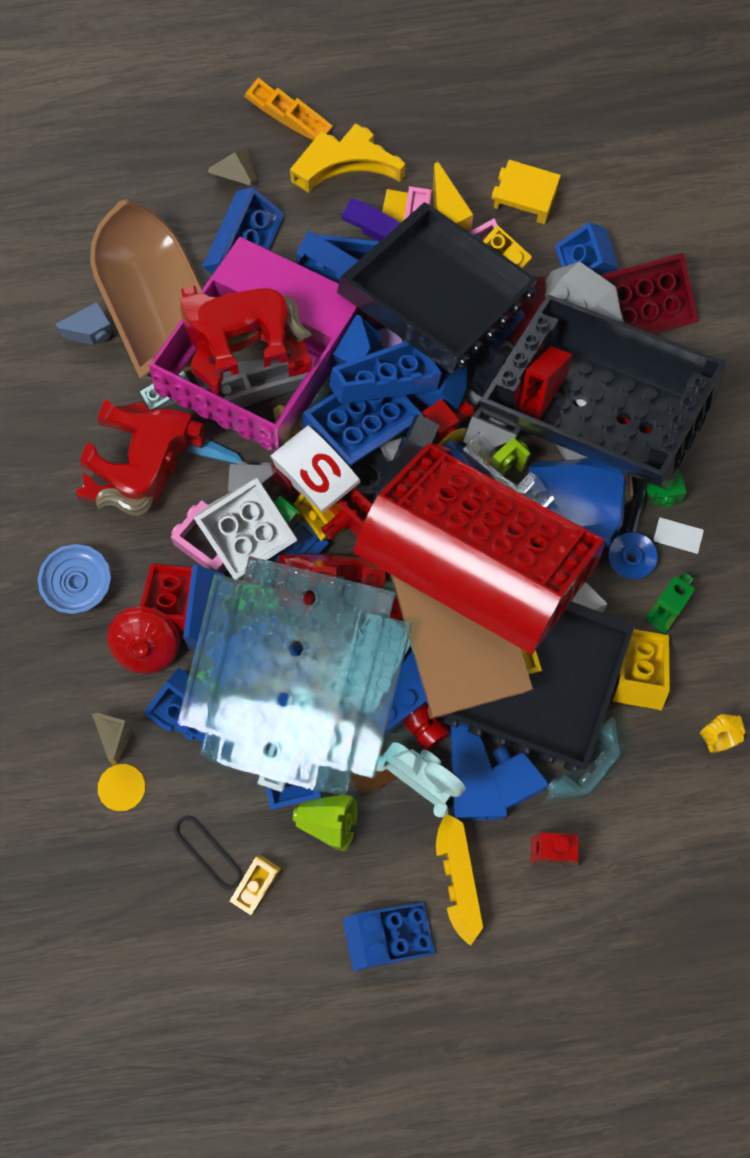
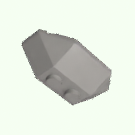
[545,261,623,322]

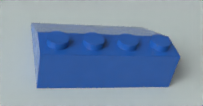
[300,393,423,467]

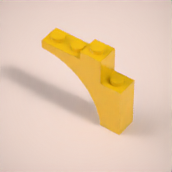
[290,123,406,193]

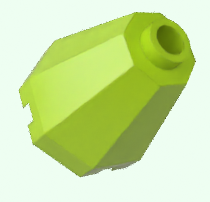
[293,795,357,851]

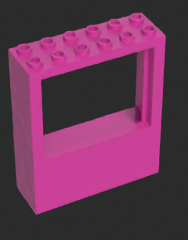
[149,237,364,451]

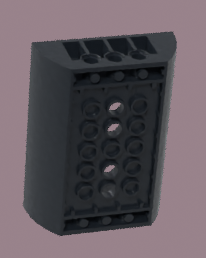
[481,294,726,490]

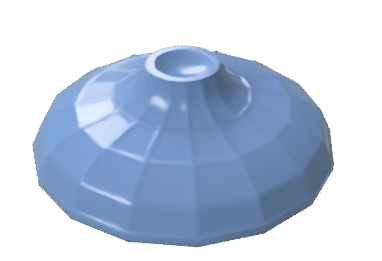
[37,544,111,614]

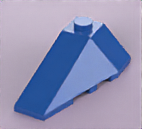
[143,667,249,759]

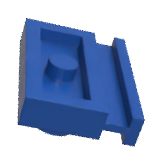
[271,520,329,563]

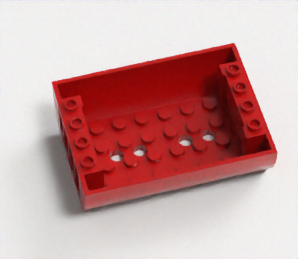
[353,443,605,655]

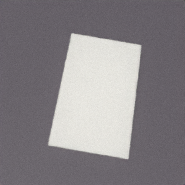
[653,517,704,554]

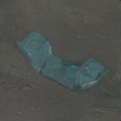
[546,717,620,801]

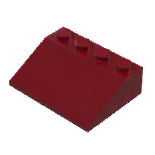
[599,253,699,334]

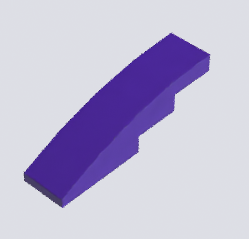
[342,198,400,241]

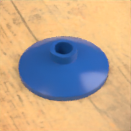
[608,532,657,580]

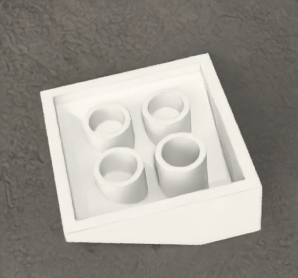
[194,478,297,580]

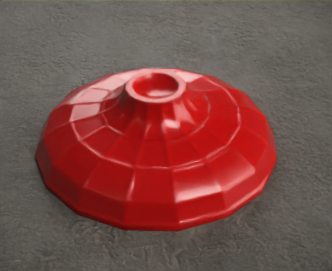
[107,606,180,674]

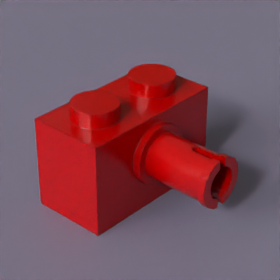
[422,399,474,444]
[321,487,372,540]

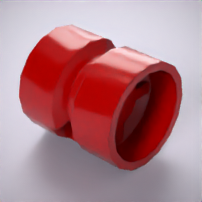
[403,704,451,751]

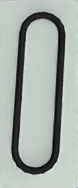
[174,816,242,889]

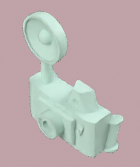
[372,742,466,818]

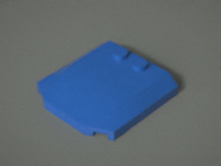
[525,459,627,548]

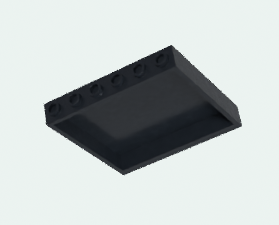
[337,202,538,374]
[441,601,635,773]

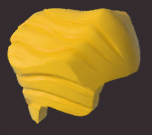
[700,714,746,753]

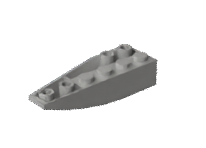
[195,357,331,419]

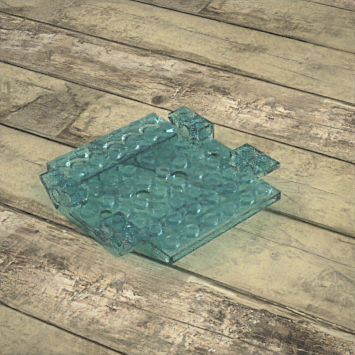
[177,556,412,795]

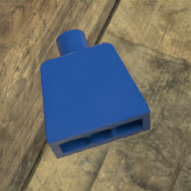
[492,746,549,811]

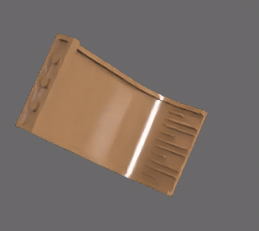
[390,574,533,719]

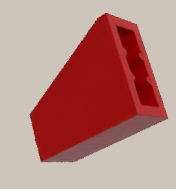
[518,346,573,419]

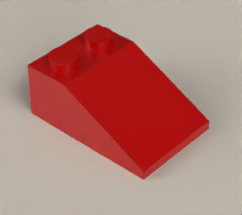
[140,564,192,640]

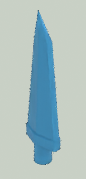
[186,439,243,464]

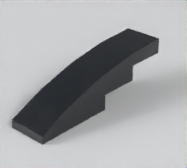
[371,414,439,505]

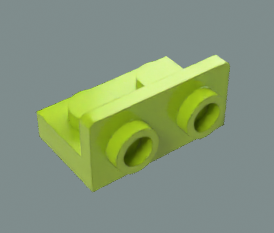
[488,437,530,479]

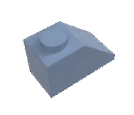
[56,302,114,345]

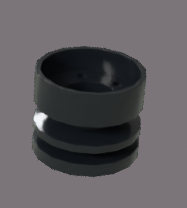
[350,450,389,503]

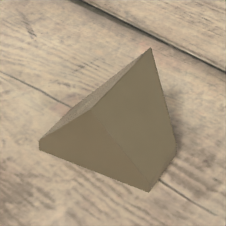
[208,148,257,185]
[92,713,133,765]

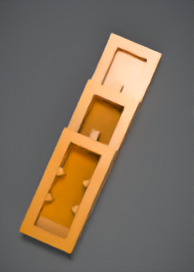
[244,78,333,141]

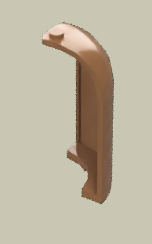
[90,199,203,380]

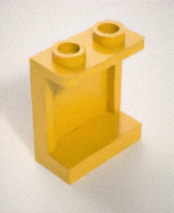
[491,160,561,224]

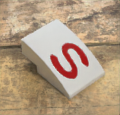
[270,426,360,513]

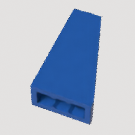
[450,725,507,821]

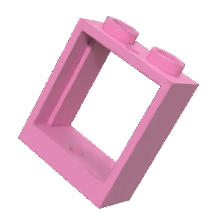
[171,500,227,573]

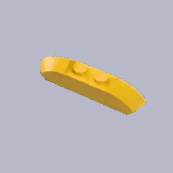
[436,814,483,946]

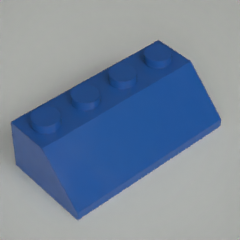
[202,187,285,275]

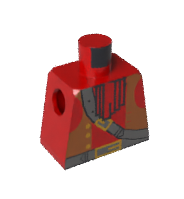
[530,833,580,867]

